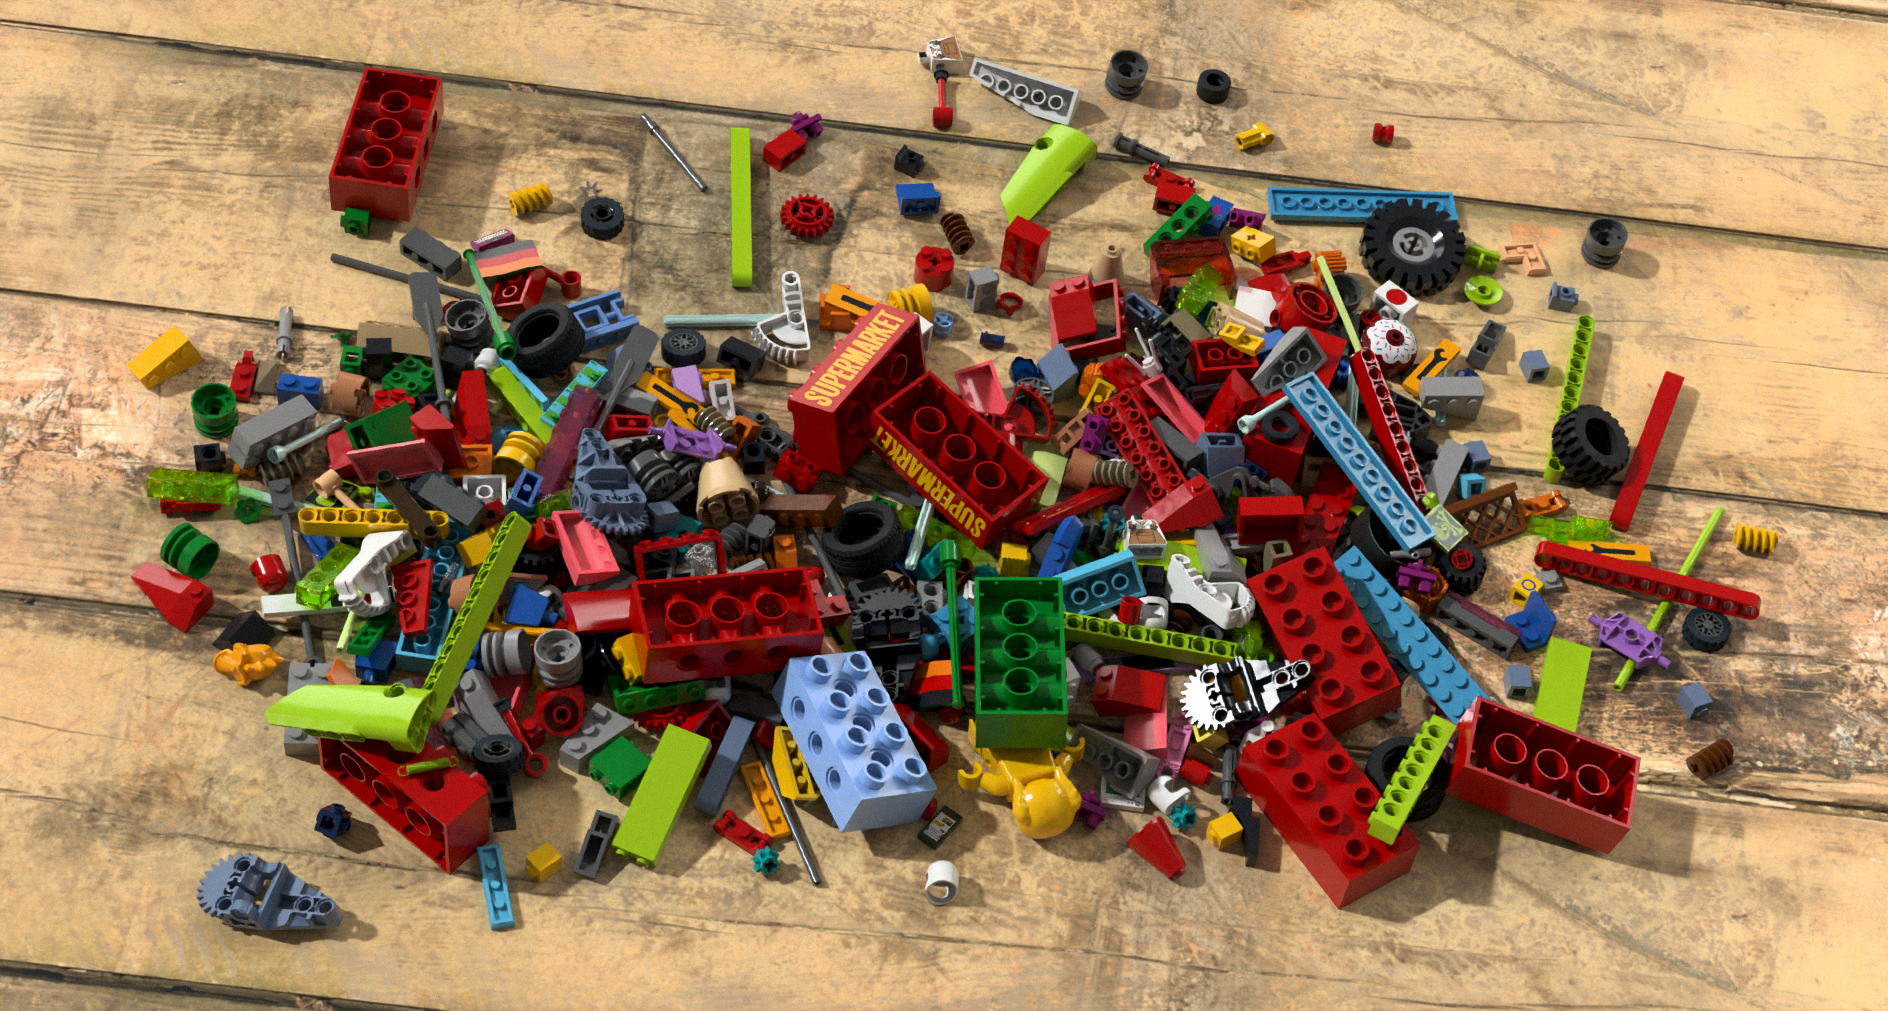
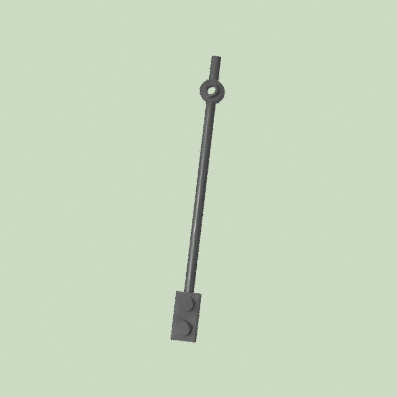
[734,405,947,530]
[268,478,324,667]

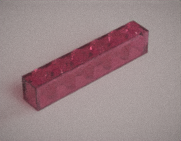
[535,384,603,506]

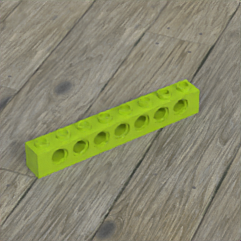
[1367,714,1457,845]

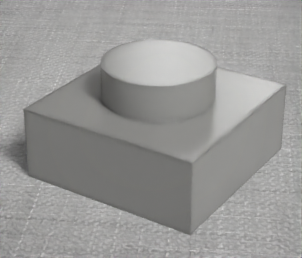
[1535,570,1563,594]

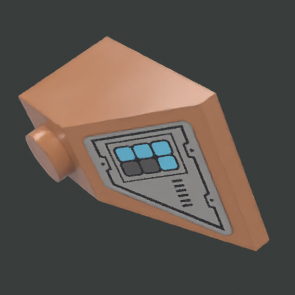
[497,572,548,613]

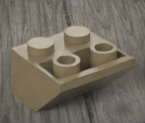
[1160,308,1212,360]

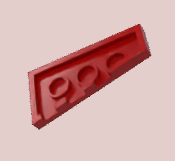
[390,558,434,638]

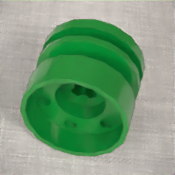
[191,383,239,439]
[160,523,220,580]

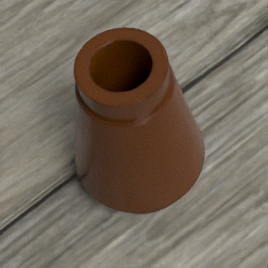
[1184,742,1218,769]

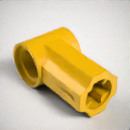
[1234,122,1274,150]

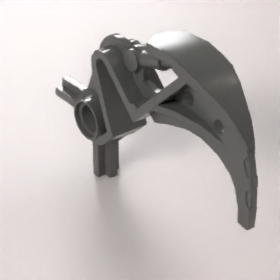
[1185,467,1296,507]

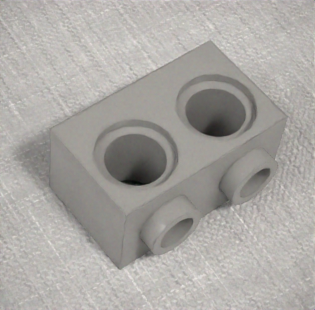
[965,266,999,312]
[915,580,947,628]

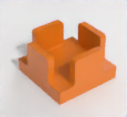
[819,285,859,331]
[449,444,493,488]

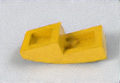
[1219,322,1265,357]

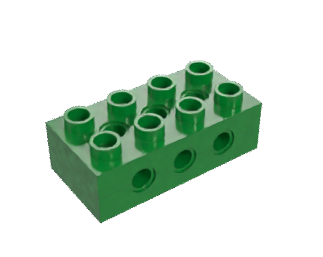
[974,577,1068,749]

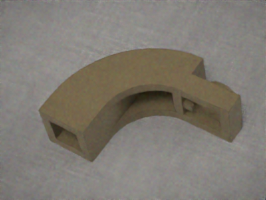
[1263,538,1293,572]

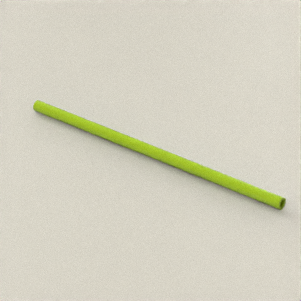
[1612,506,1725,692]

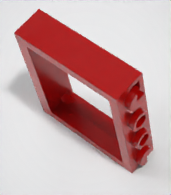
[1049,278,1129,363]
[633,529,727,581]

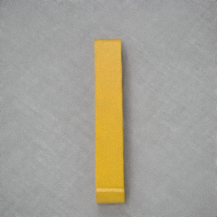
[298,507,450,539]

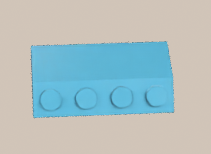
[1052,549,1147,616]

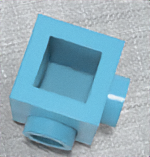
[1456,473,1486,499]

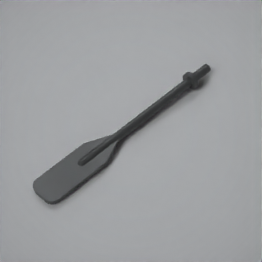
[408,272,452,422]
[568,325,659,483]

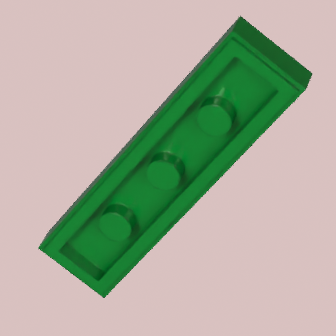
[347,613,396,657]

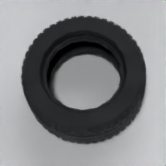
[507,302,585,379]
[822,501,907,579]
[1364,737,1449,822]

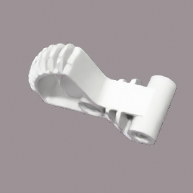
[751,271,811,365]
[334,530,413,617]
[1162,554,1255,629]

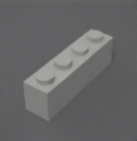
[1423,438,1469,506]

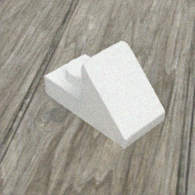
[709,379,736,421]

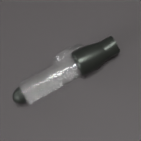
[436,561,460,596]

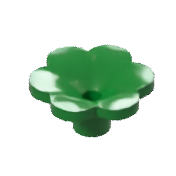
[330,333,357,347]
[234,497,262,524]

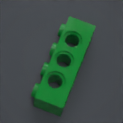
[1143,193,1213,267]

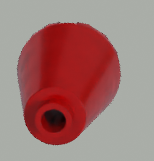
[1126,816,1187,879]

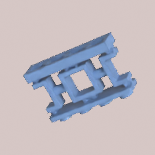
[567,289,639,354]

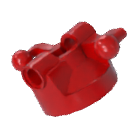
[1269,282,1338,332]

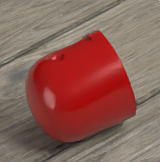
[250,554,288,593]

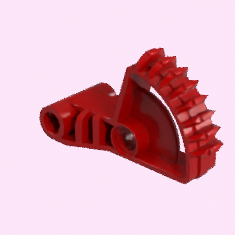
[972,382,1058,444]

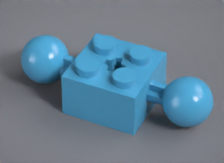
[920,595,974,661]

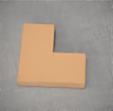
[1498,242,1547,276]

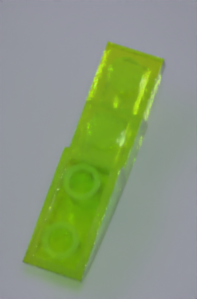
[536,485,573,520]
[1526,515,1612,545]
[1230,604,1263,658]

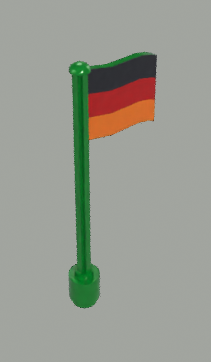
[463,240,544,360]
[904,539,965,712]

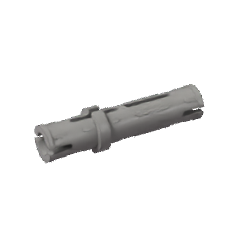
[276,306,293,360]

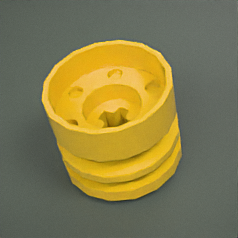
[887,283,934,323]
[492,431,547,483]

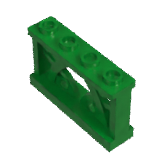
[606,671,706,716]

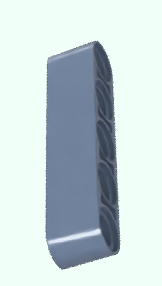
[694,715,756,817]

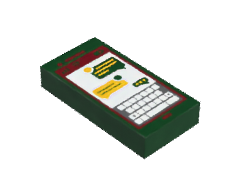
[917,805,963,850]

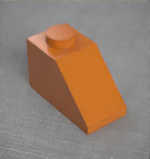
[729,415,762,460]
[771,534,798,569]

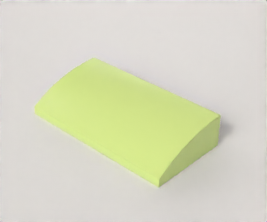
[1023,441,1070,512]

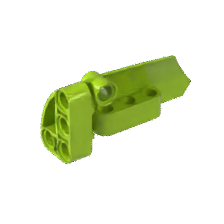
[1000,124,1098,225]
[264,683,437,754]

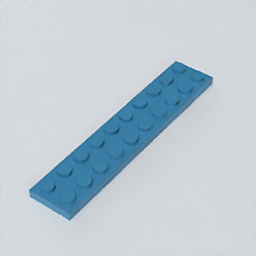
[1266,187,1458,223]
[1282,371,1437,553]
[1334,545,1490,725]

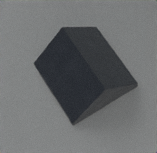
[212,610,276,651]

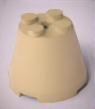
[1204,302,1267,339]
[696,457,760,532]

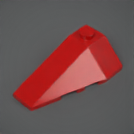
[451,370,492,445]
[1142,474,1224,535]
[131,562,214,634]

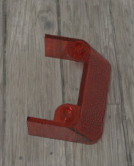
[1149,236,1238,306]

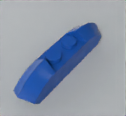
[1037,515,1084,577]

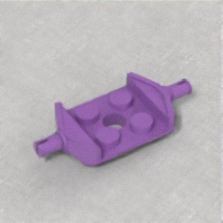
[648,418,737,461]
[1588,613,1672,669]

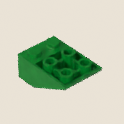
[344,400,417,450]

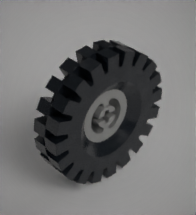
[1359,198,1467,297]

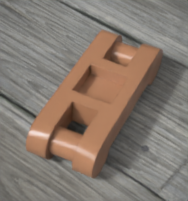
[1049,407,1091,455]

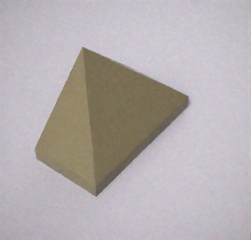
[253,360,280,395]

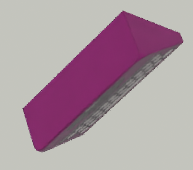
[470,229,515,251]

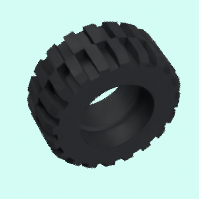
[1551,404,1630,485]

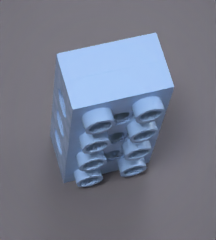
[771,651,938,833]

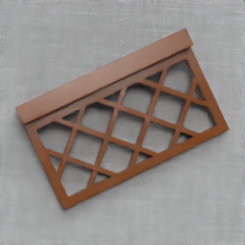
[1444,482,1527,548]

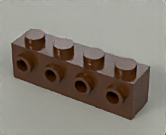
[759,494,844,528]

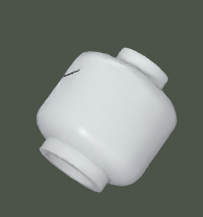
[475,348,501,378]

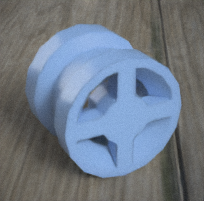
[933,312,953,337]

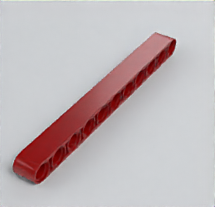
[1349,347,1439,557]
[1607,370,1685,532]
[1534,541,1761,620]

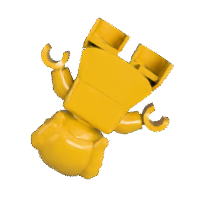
[957,719,1085,839]

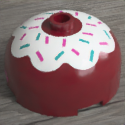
[1358,319,1418,379]

